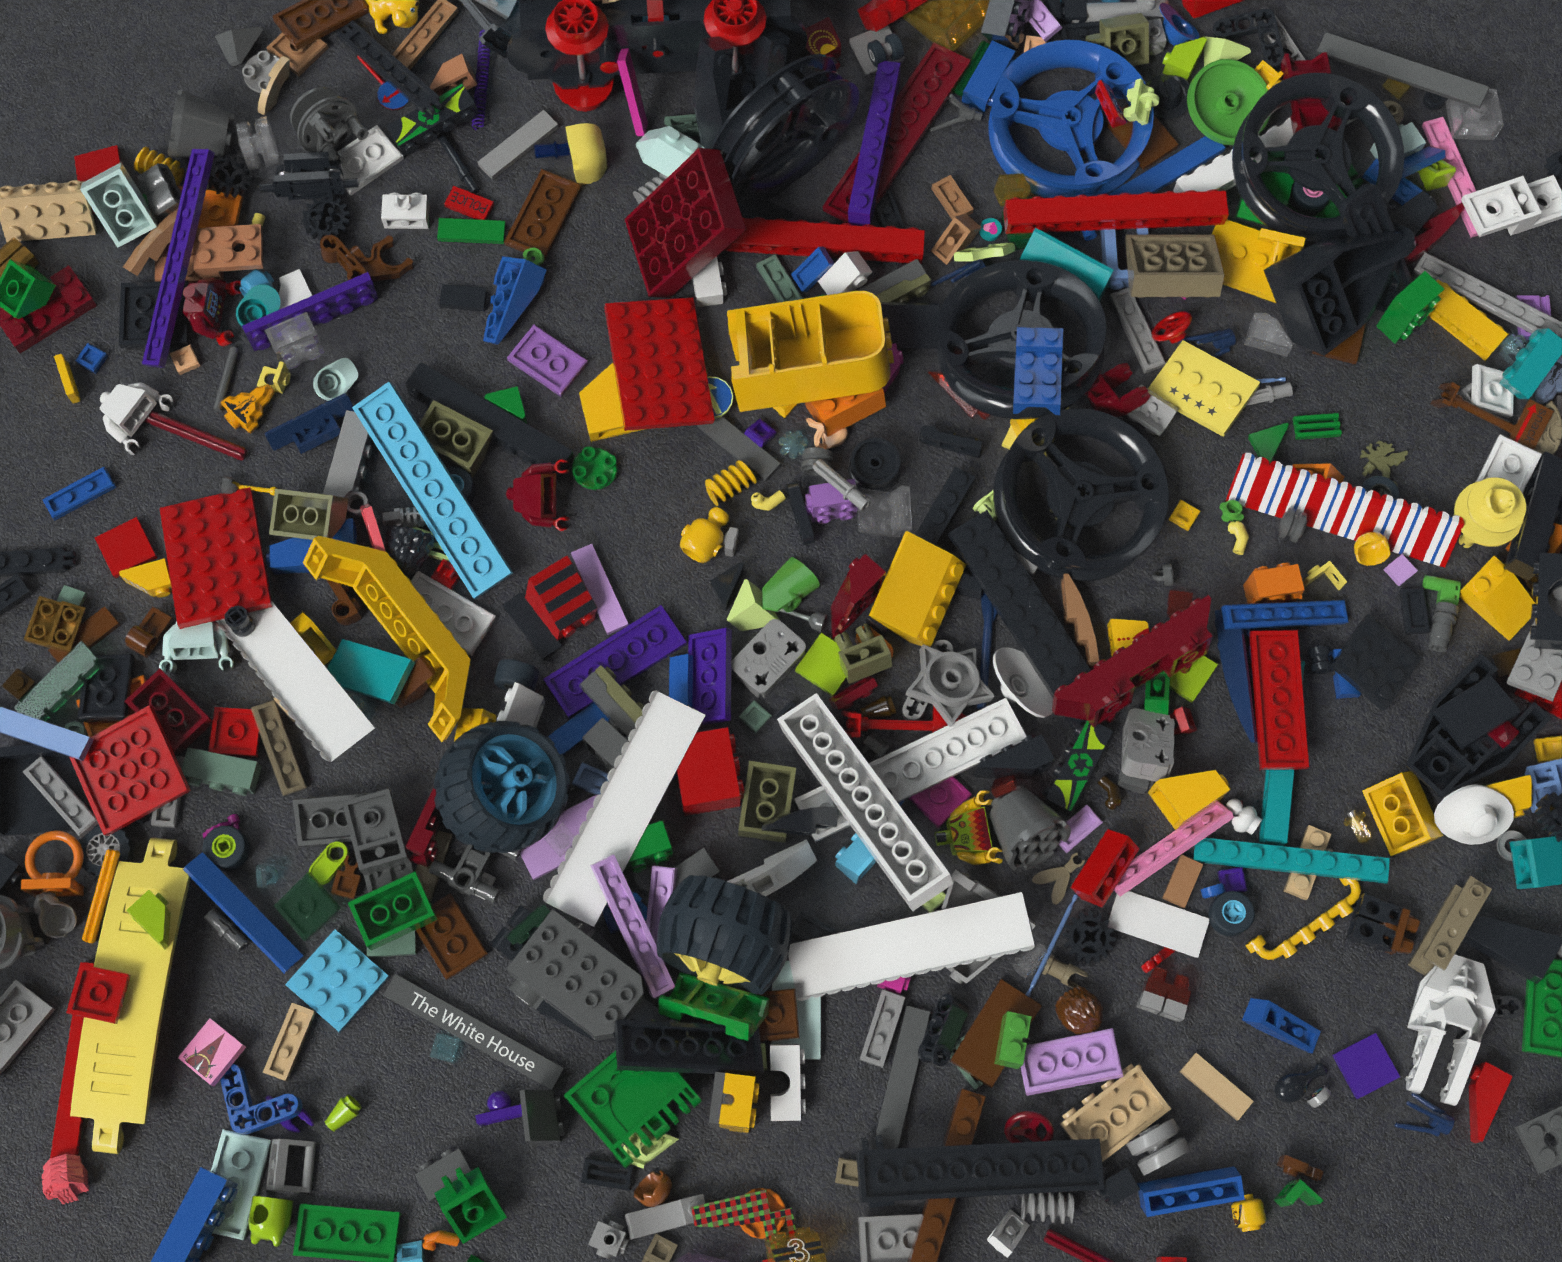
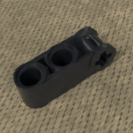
[918,993,969,1066]

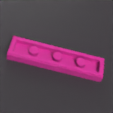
[617,48,648,136]

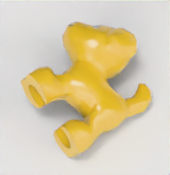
[365,0,419,34]

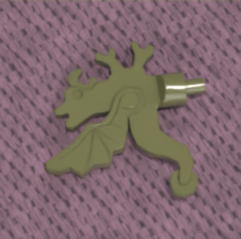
[1360,441,1408,486]

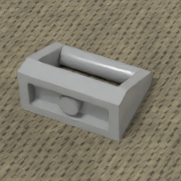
[266,1139,316,1193]

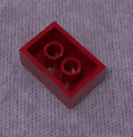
[125,669,213,755]

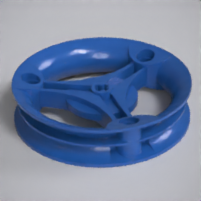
[988,40,1154,198]

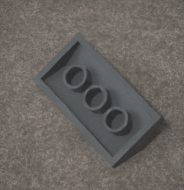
[293,792,379,846]

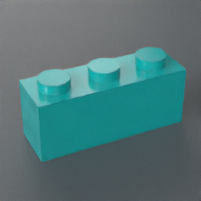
[1499,328,1562,399]

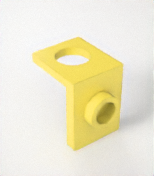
[257,361,291,394]
[1303,561,1347,590]

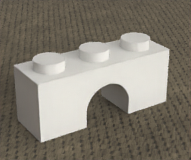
[770,1044,806,1121]

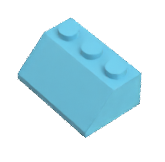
[835,833,877,884]

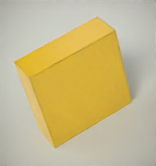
[1168,500,1200,531]

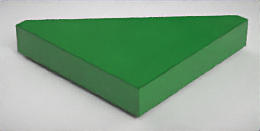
[1248,423,1289,465]

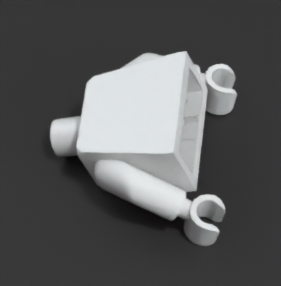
[100,383,173,455]

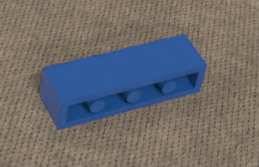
[1137,1166,1245,1217]

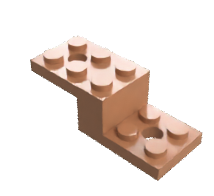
[155,224,263,283]

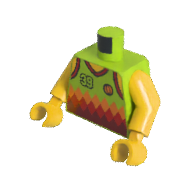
[935,791,1003,865]

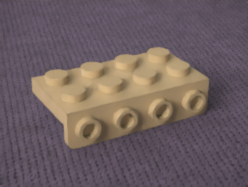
[0,180,97,242]
[1060,1064,1171,1162]

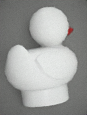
[1226,799,1262,835]

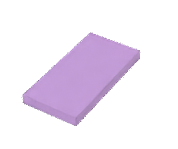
[519,795,597,881]
[1021,1028,1123,1096]

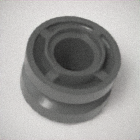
[801,447,834,476]
[1278,507,1307,543]

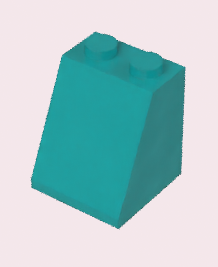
[1509,836,1562,889]

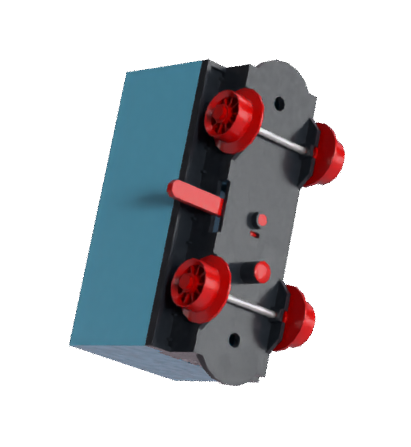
[507,0,808,112]

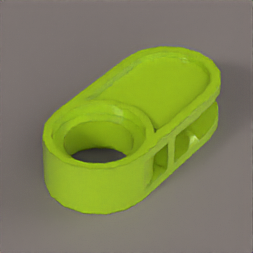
[309,841,349,885]

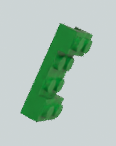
[659,972,769,1041]

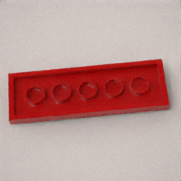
[1249,630,1309,770]

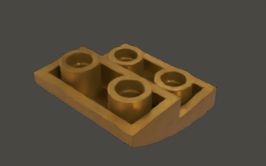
[24,596,85,652]

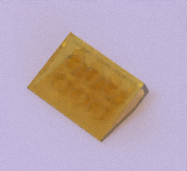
[902,0,990,51]

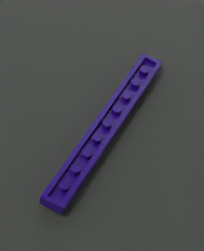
[142,149,215,368]

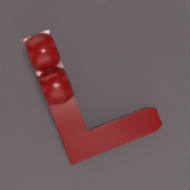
[1141,947,1175,973]

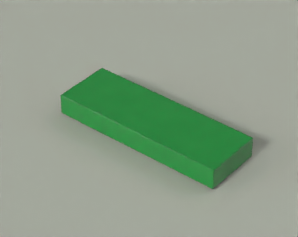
[437,218,506,244]

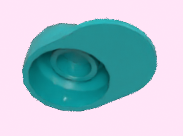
[236,284,281,328]

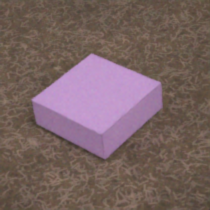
[1384,554,1418,586]

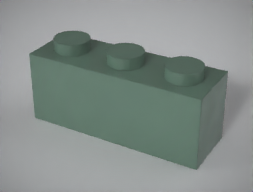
[181,748,262,796]

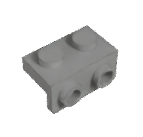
[1126,384,1179,436]

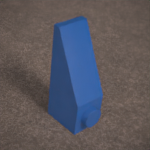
[1242,998,1321,1054]

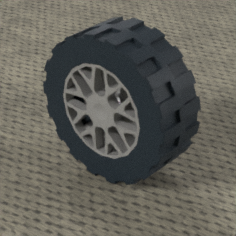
[79,824,135,878]

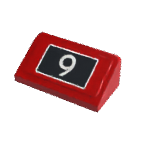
[1095,80,1127,128]

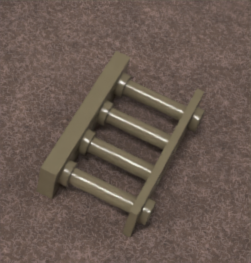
[1408,876,1492,976]

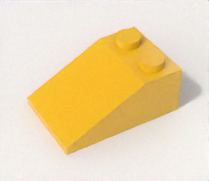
[1459,556,1536,641]

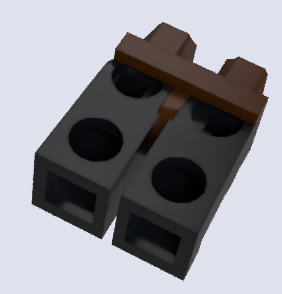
[1345,893,1420,954]

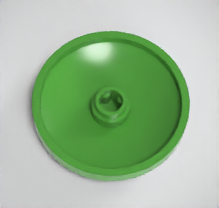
[1187,59,1270,145]

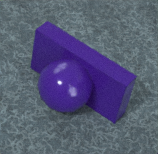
[475,1091,522,1127]

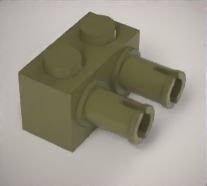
[834,624,892,684]

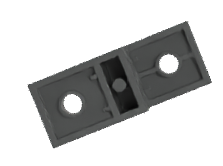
[342,788,414,893]
[1515,1103,1562,1174]

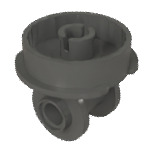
[0,895,44,969]

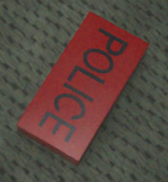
[444,186,494,220]

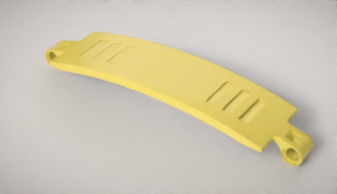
[70,837,190,1154]

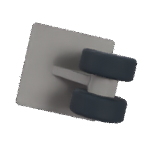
[849,25,905,75]

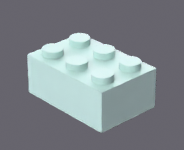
[80,162,158,248]

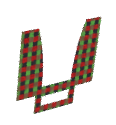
[691,1190,800,1262]

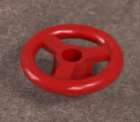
[1152,311,1192,343]

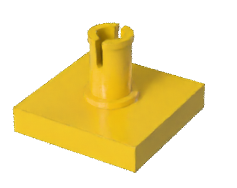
[1258,228,1305,265]

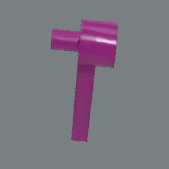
[202,814,240,838]

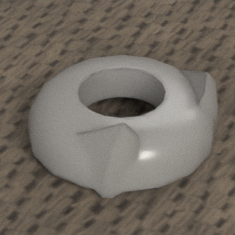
[1496,830,1527,861]

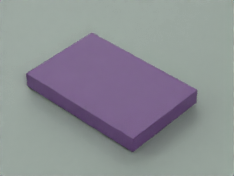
[507,325,588,397]

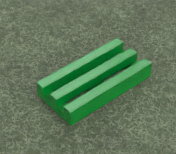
[1292,413,1342,440]

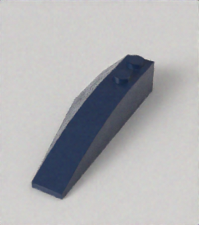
[1215,609,1266,744]

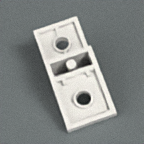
[1461,175,1562,237]

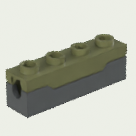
[857,259,931,303]
[579,665,644,737]

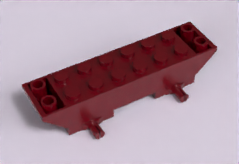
[1052,595,1212,727]

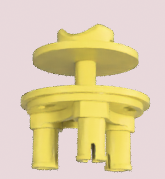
[1454,478,1526,548]

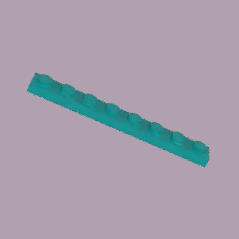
[1193,838,1390,884]

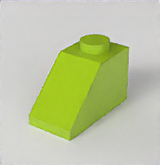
[1162,37,1207,81]
[126,890,171,950]

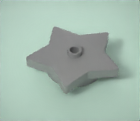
[906,645,994,727]

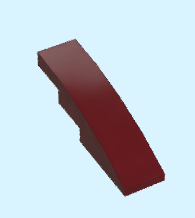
[1404,203,1465,266]

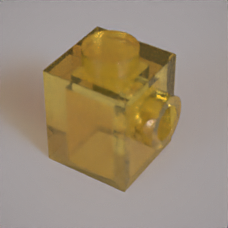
[993,174,1031,206]

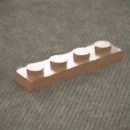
[392,0,459,70]

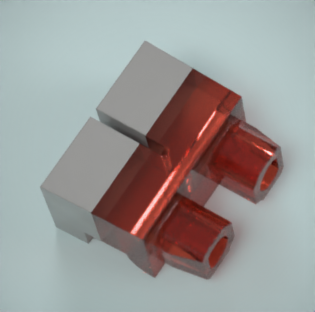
[1136,967,1191,1022]

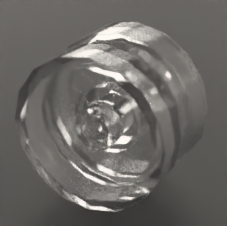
[236,116,280,171]

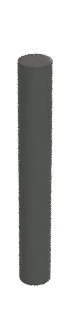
[213,347,239,412]

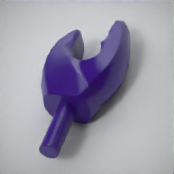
[265,1095,314,1133]

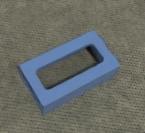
[1100,228,1149,290]

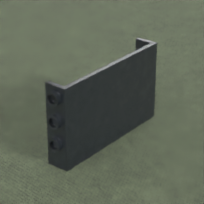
[0,744,148,837]

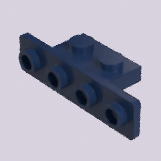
[265,393,354,454]

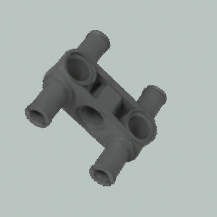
[429,845,522,903]

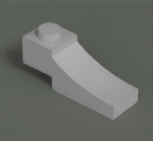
[625,1194,706,1240]

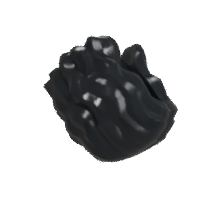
[384,526,437,575]

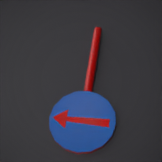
[357,56,409,110]

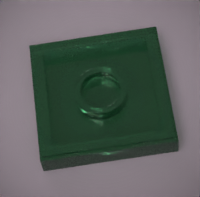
[274,872,341,941]

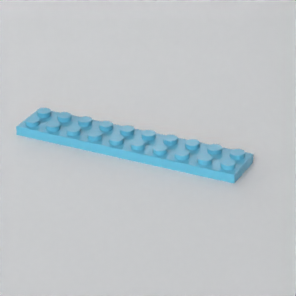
[352,382,513,599]

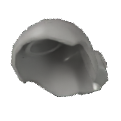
[34,892,77,938]

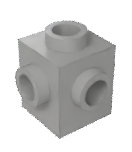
[588,1220,629,1260]

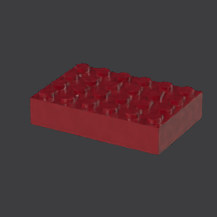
[624,148,746,298]

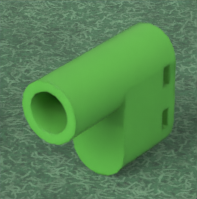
[1422,575,1461,606]

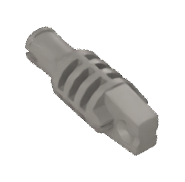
[382,507,426,528]

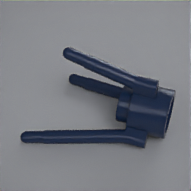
[931,259,986,286]
[1177,328,1236,358]
[1395,1093,1455,1137]

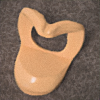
[806,418,848,449]

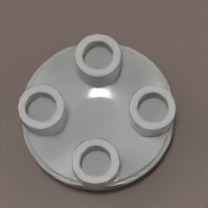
[242,51,284,93]

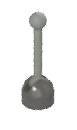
[774,608,827,632]

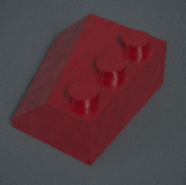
[831,554,886,641]

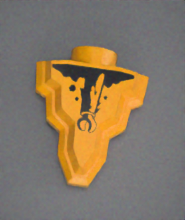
[220,384,274,434]

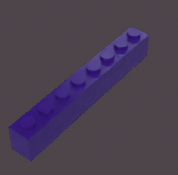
[848,61,901,226]

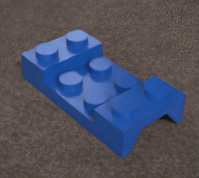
[1013,327,1063,415]

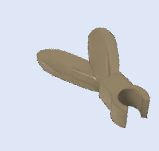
[1032,853,1085,905]

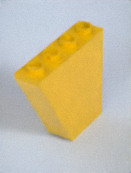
[579,363,644,442]

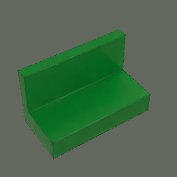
[1273,1179,1323,1207]

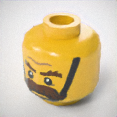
[1231,1194,1266,1232]

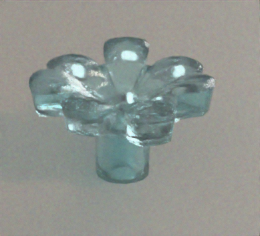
[778,430,808,459]

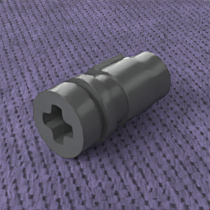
[1428,602,1459,652]

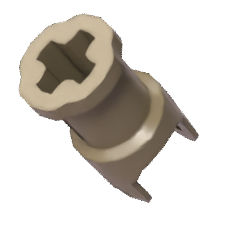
[1042,954,1088,988]

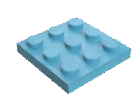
[285,929,390,1033]

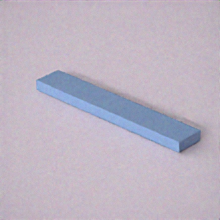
[0,707,94,761]

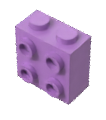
[805,479,858,524]

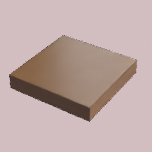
[266,32,329,77]

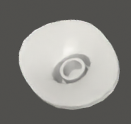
[993,647,1053,718]
[1434,784,1514,845]

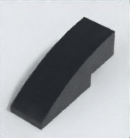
[762,807,838,836]

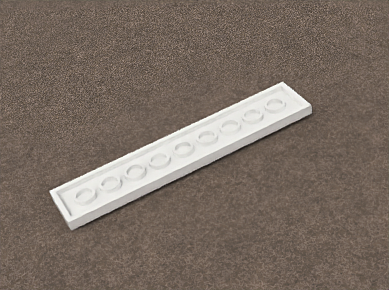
[794,698,1026,843]

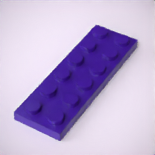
[242,272,378,352]
[543,605,687,719]

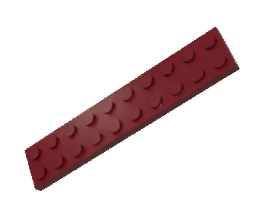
[822,42,971,223]

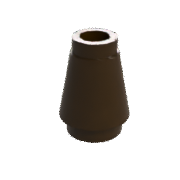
[860,695,897,720]

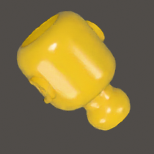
[680,507,729,563]

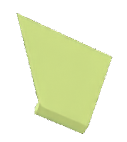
[1203,36,1251,66]
[727,579,780,631]
[623,1126,679,1168]

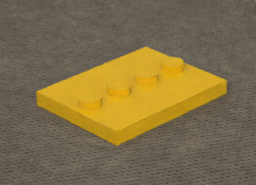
[1211,220,1302,303]

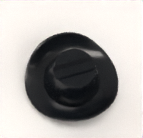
[1146,75,1190,119]

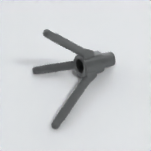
[930,94,982,132]

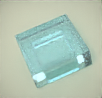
[430,1033,461,1064]

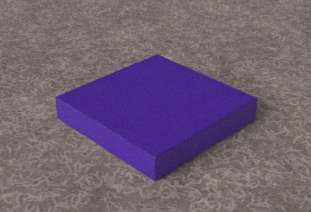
[1332,1033,1400,1099]

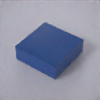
[75,343,108,374]

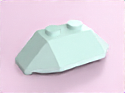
[636,126,704,177]

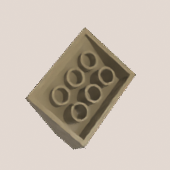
[1126,235,1224,298]

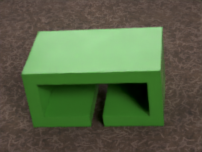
[994,1011,1031,1069]

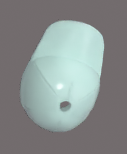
[313,358,358,401]

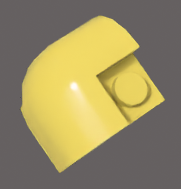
[565,123,607,185]

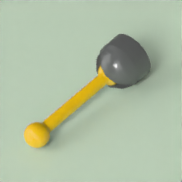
[221,476,278,496]

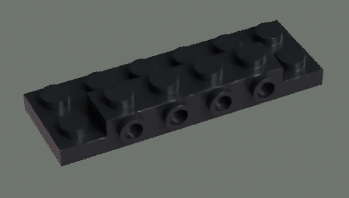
[614,1019,764,1076]

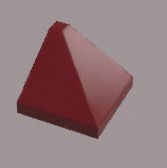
[1488,722,1519,748]

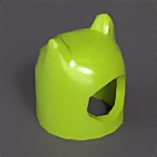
[248,1196,294,1247]

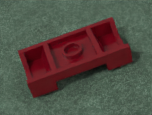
[1281,52,1340,135]
[0,265,97,354]
[406,787,442,868]

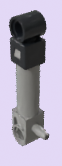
[1043,0,1169,25]

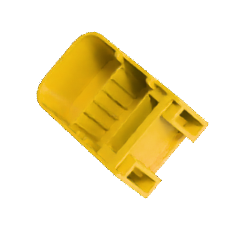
[727,291,894,412]

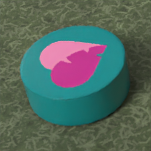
[979,218,1002,241]

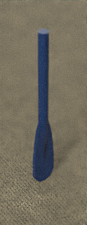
[977,591,997,710]

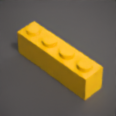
[1429,279,1508,361]

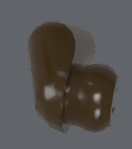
[1097,775,1122,810]

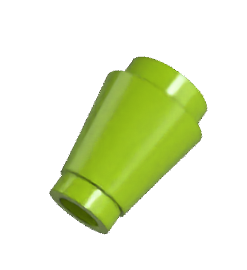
[324,1094,362,1132]

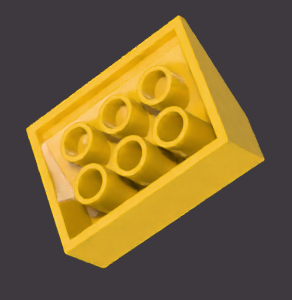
[869,531,966,647]

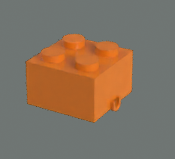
[1243,563,1304,604]

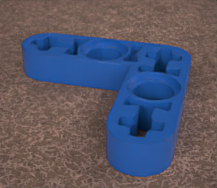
[220,1064,302,1135]

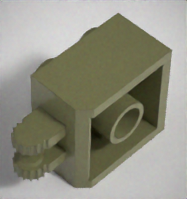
[1086,13,1149,66]

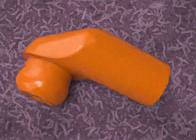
[422,1230,460,1251]

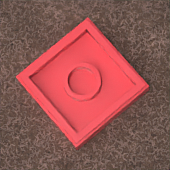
[360,504,386,551]

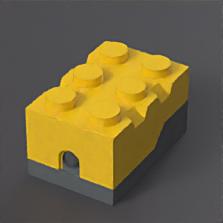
[709,1072,760,1133]

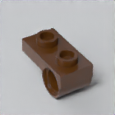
[327,580,362,626]
[125,606,174,658]

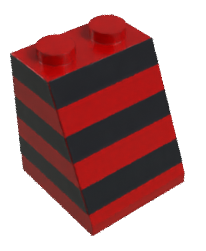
[525,556,598,640]

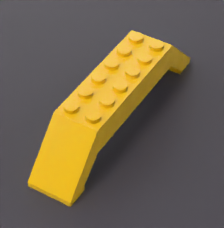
[303,536,470,742]

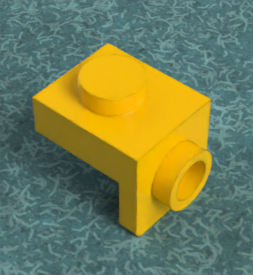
[1254,60,1284,90]

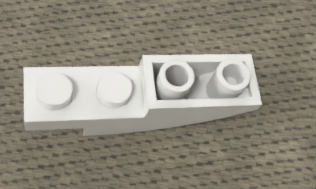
[727,839,817,896]

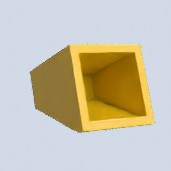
[1148,770,1230,830]

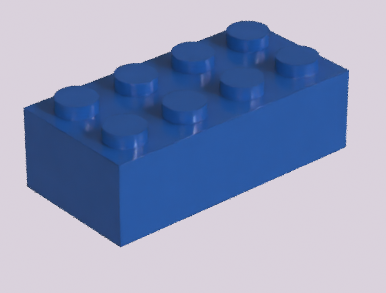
[151,1167,238,1262]

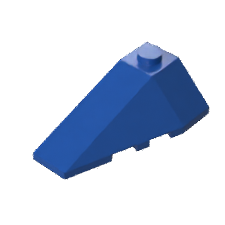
[483,256,547,345]

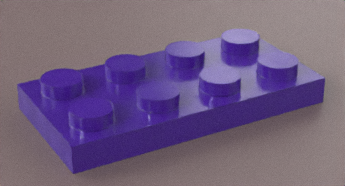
[688,628,732,726]

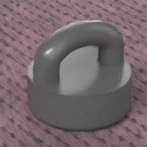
[1152,563,1174,587]

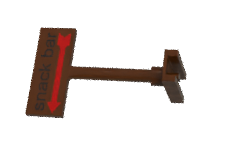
[1430,382,1554,450]

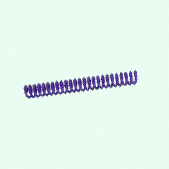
[472,30,491,130]

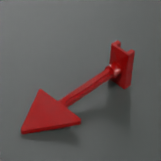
[841,705,967,737]

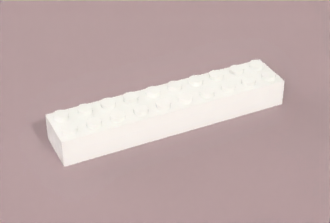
[777,693,953,911]

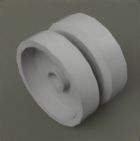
[1126,1118,1191,1175]

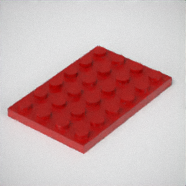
[604,298,715,431]
[160,487,272,629]

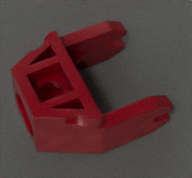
[1086,363,1151,417]

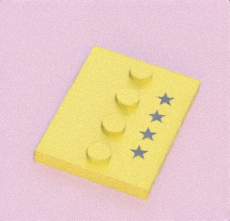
[1148,340,1260,437]

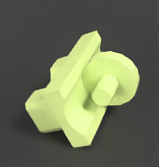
[1123,79,1159,125]

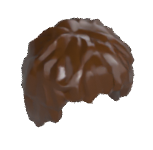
[1055,986,1103,1035]

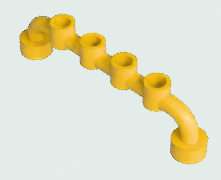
[1245,878,1361,960]

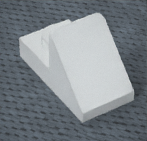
[987,1209,1030,1258]

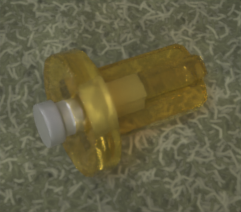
[1343,810,1372,843]

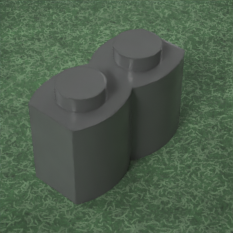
[137,163,182,217]

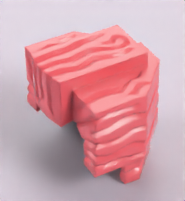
[42,1154,89,1204]

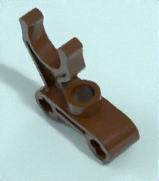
[320,235,413,282]

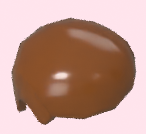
[634,1170,672,1207]

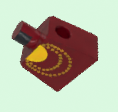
[800,17,842,70]

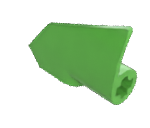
[762,557,820,612]

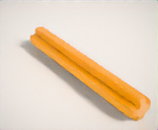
[82,849,120,943]

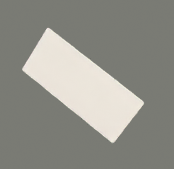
[1107,891,1209,958]

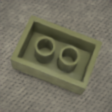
[738,761,796,843]

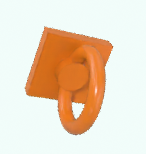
[21,831,84,898]

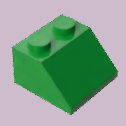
[0,259,56,319]

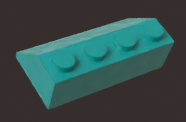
[1020,228,1114,301]

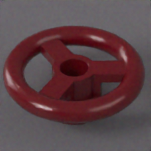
[1004,1111,1054,1143]

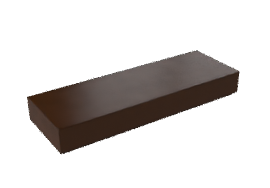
[48,606,120,669]

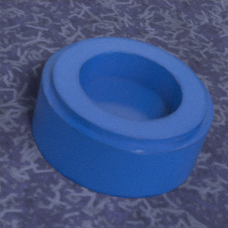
[1200,883,1226,899]

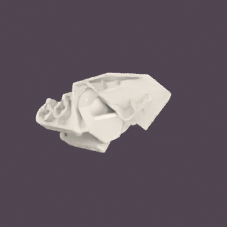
[1405,954,1496,1106]

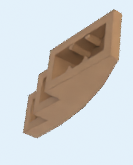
[123,209,178,276]
[1061,574,1099,668]

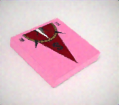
[178,1019,246,1087]

